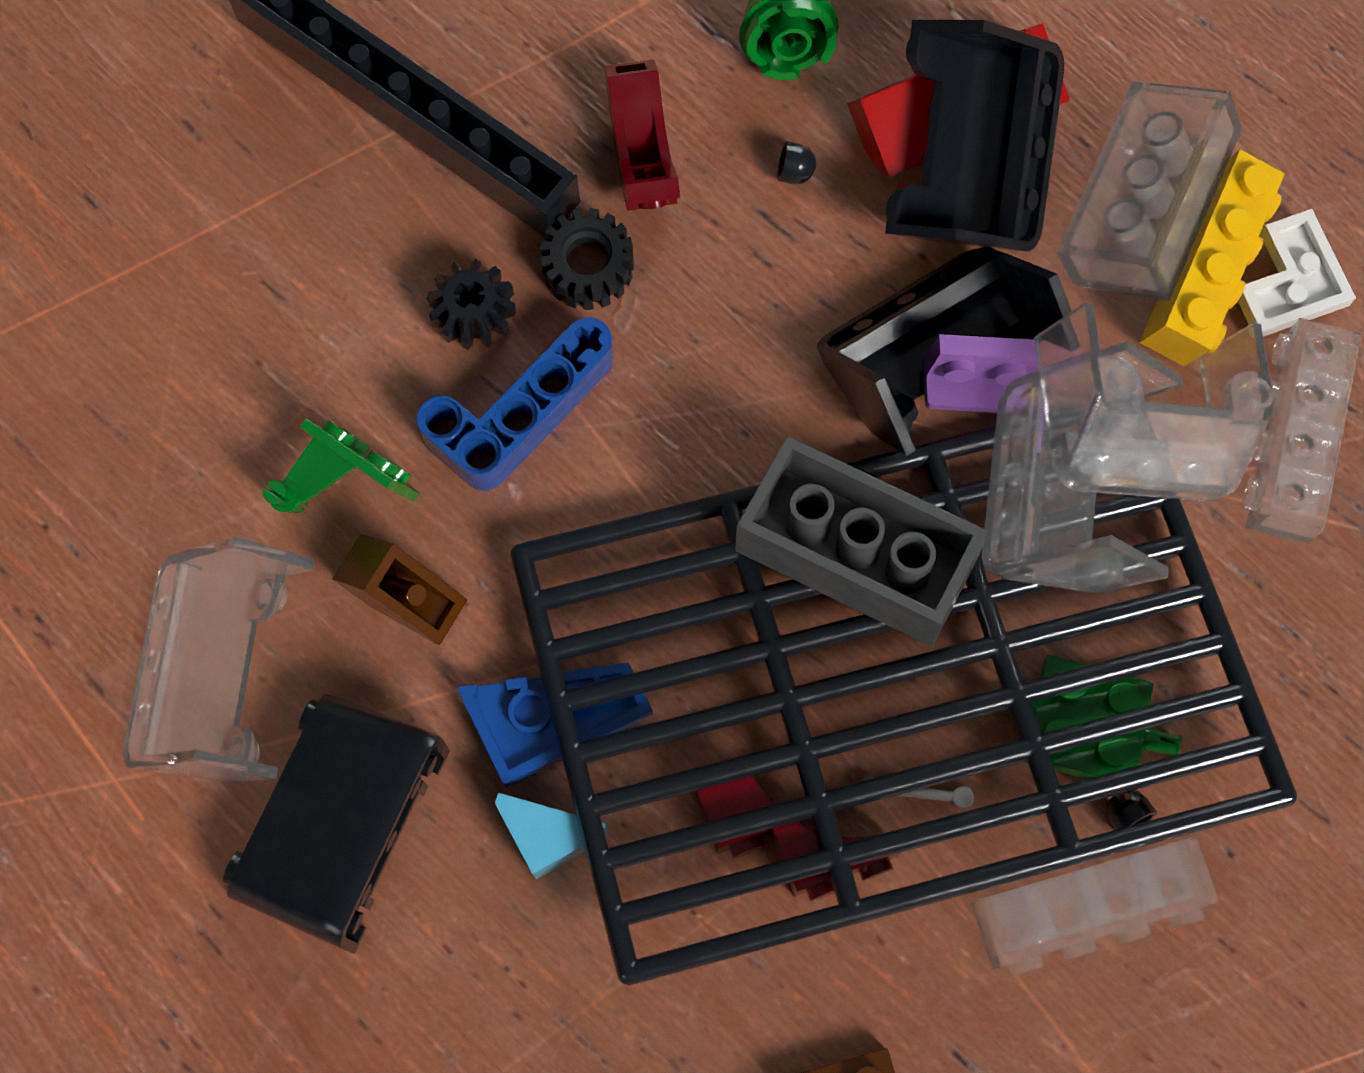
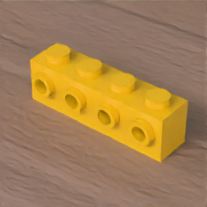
[1139,149,1285,367]

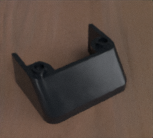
[817,247,1085,456]

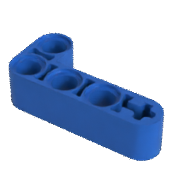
[417,317,614,491]

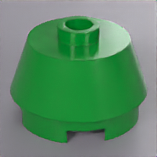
[739,0,839,80]

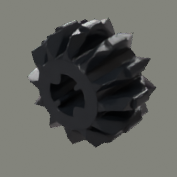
[427,258,516,350]

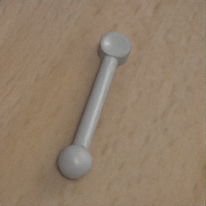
[861,776,974,809]

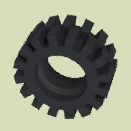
[540,208,634,310]

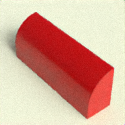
[847,23,1070,177]

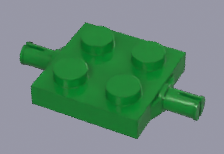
[1000,655,1182,779]

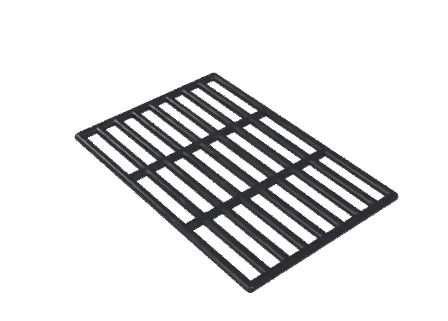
[510,393,1297,985]

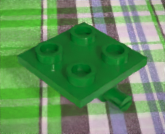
[263,419,420,513]

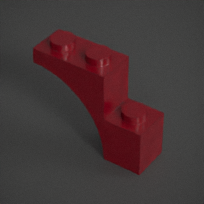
[695,776,900,901]

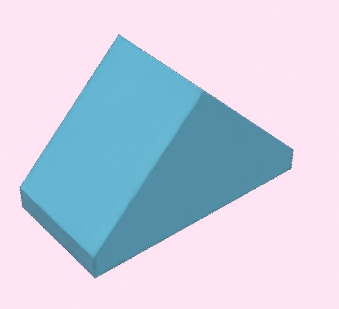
[495,793,608,879]

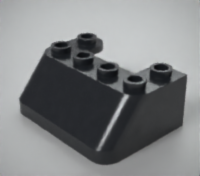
[885,20,1064,252]

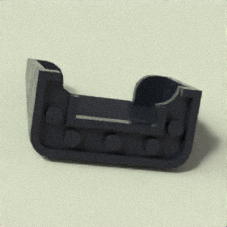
[223,694,450,954]

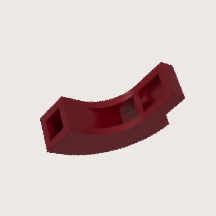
[604,59,680,211]

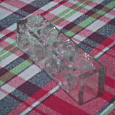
[1242,318,1362,544]
[971,836,1219,977]

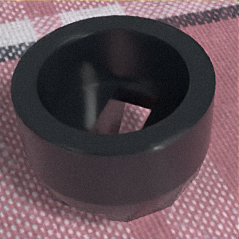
[777,141,817,184]
[1107,790,1157,830]

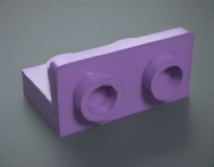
[923,334,1044,414]

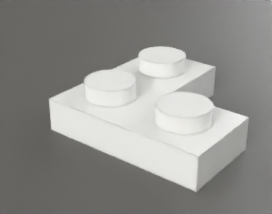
[1238,209,1356,339]

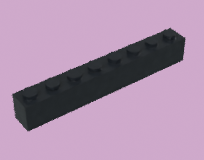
[229,0,580,236]

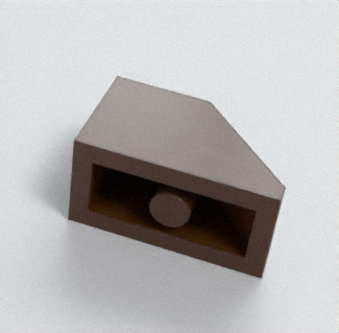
[332,534,468,645]

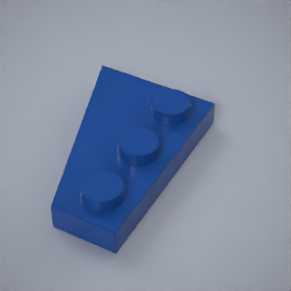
[457,662,653,788]

